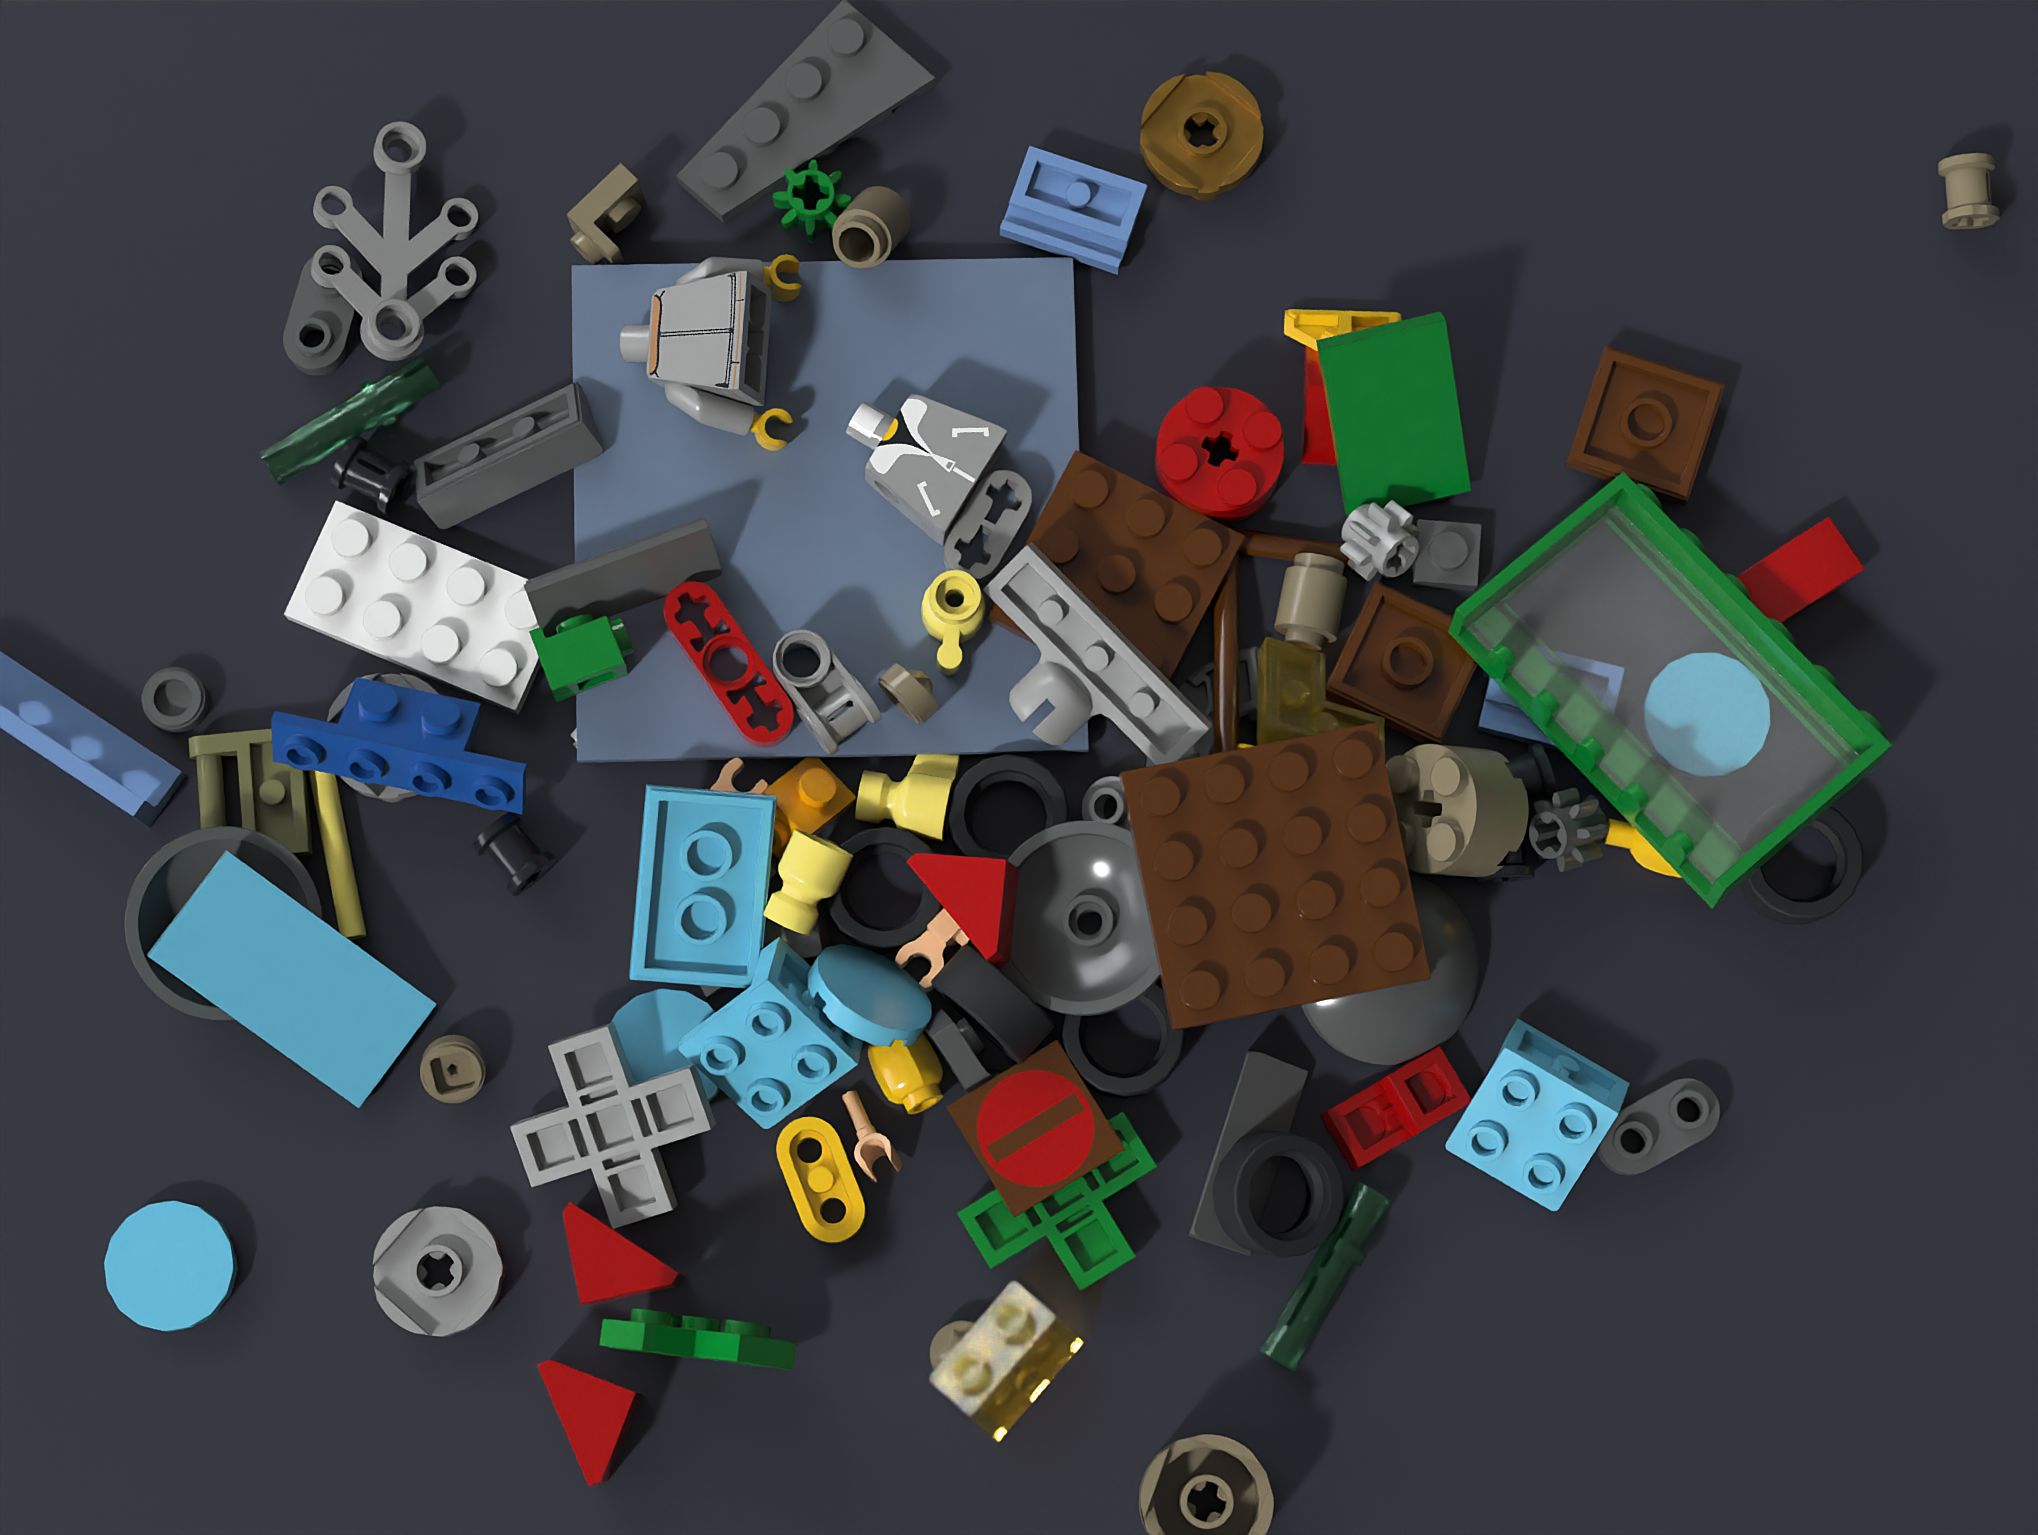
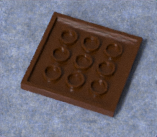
[1119,722,1431,1031]

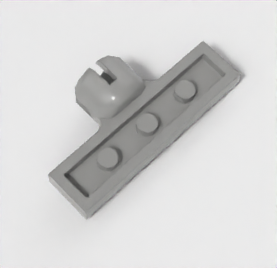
[983,542,1213,765]

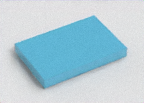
[629,784,777,989]

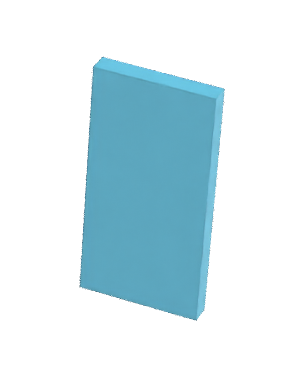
[147,850,436,1108]

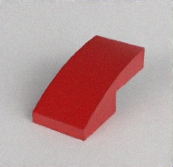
[1736,517,1866,624]
[1320,1046,1472,1172]

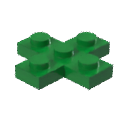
[957,1112,1157,1292]
[599,1308,796,1370]

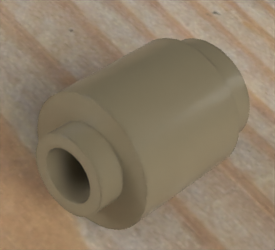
[832,186,911,268]
[1274,553,1348,651]

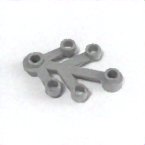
[311,121,479,361]

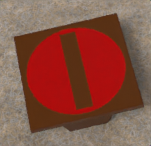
[946,1040,1125,1218]

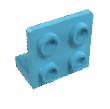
[678,937,864,1129]
[1446,1018,1630,1211]

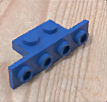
[271,677,527,815]

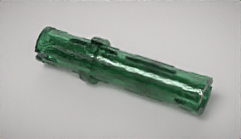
[259,353,442,486]
[1258,1181,1392,1371]

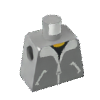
[846,394,1007,546]

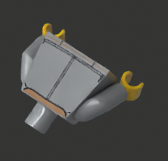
[620,254,802,451]

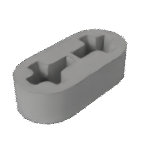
[943,470,1032,585]

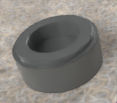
[142,667,209,733]

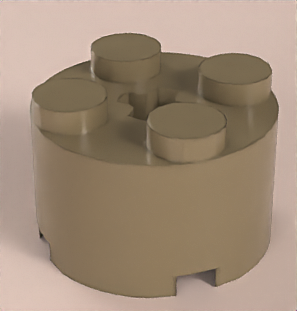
[1386,744,1529,877]
[1139,1434,1274,1535]

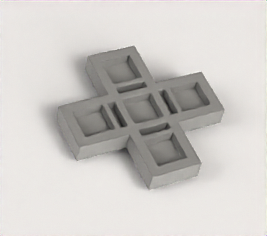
[510,1022,716,1229]

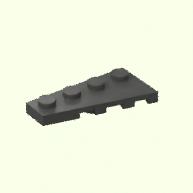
[676,0,936,223]

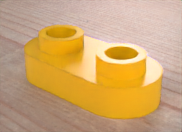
[776,1117,866,1244]

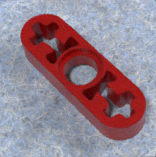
[664,581,794,748]

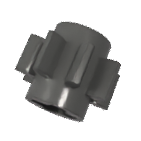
[1528,788,1609,872]

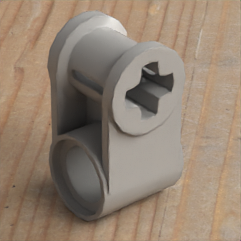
[772,630,882,756]

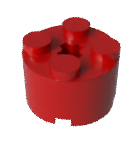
[1155,386,1284,526]

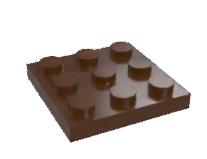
[987,450,1245,681]

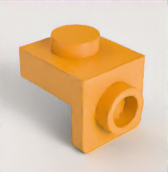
[762,758,857,860]

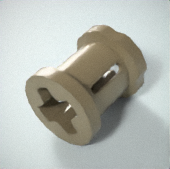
[1938,153,2000,230]

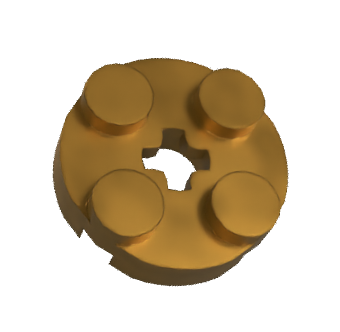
[1139,72,1264,201]

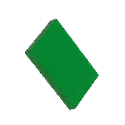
[1316,311,1471,517]

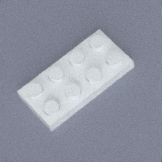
[284,501,541,715]

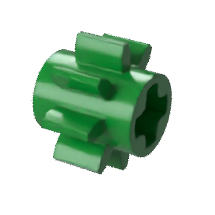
[773,160,852,243]

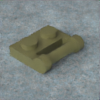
[189,729,313,857]

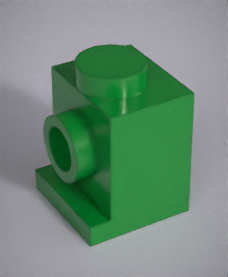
[529,614,634,702]

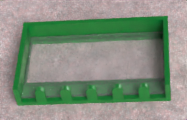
[1448,472,1892,909]

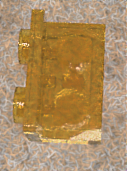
[930,1281,1084,1442]

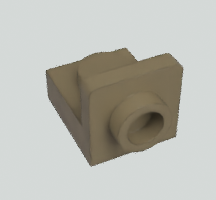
[567,163,644,265]

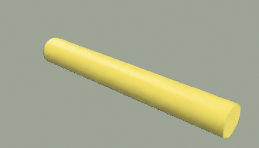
[308,770,367,940]

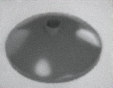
[1000,821,1161,1016]
[124,826,322,1020]
[1302,874,1479,1065]

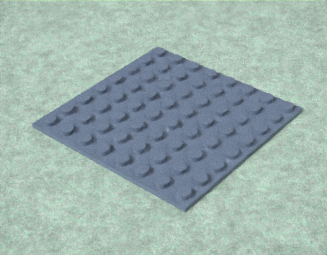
[571,257,1089,763]

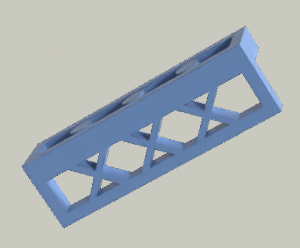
[0,651,187,828]

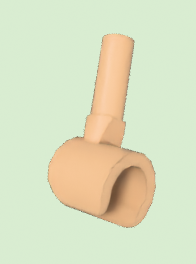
[842,1090,902,1183]

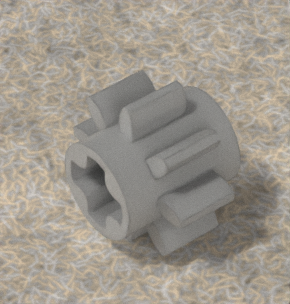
[1340,500,1420,581]

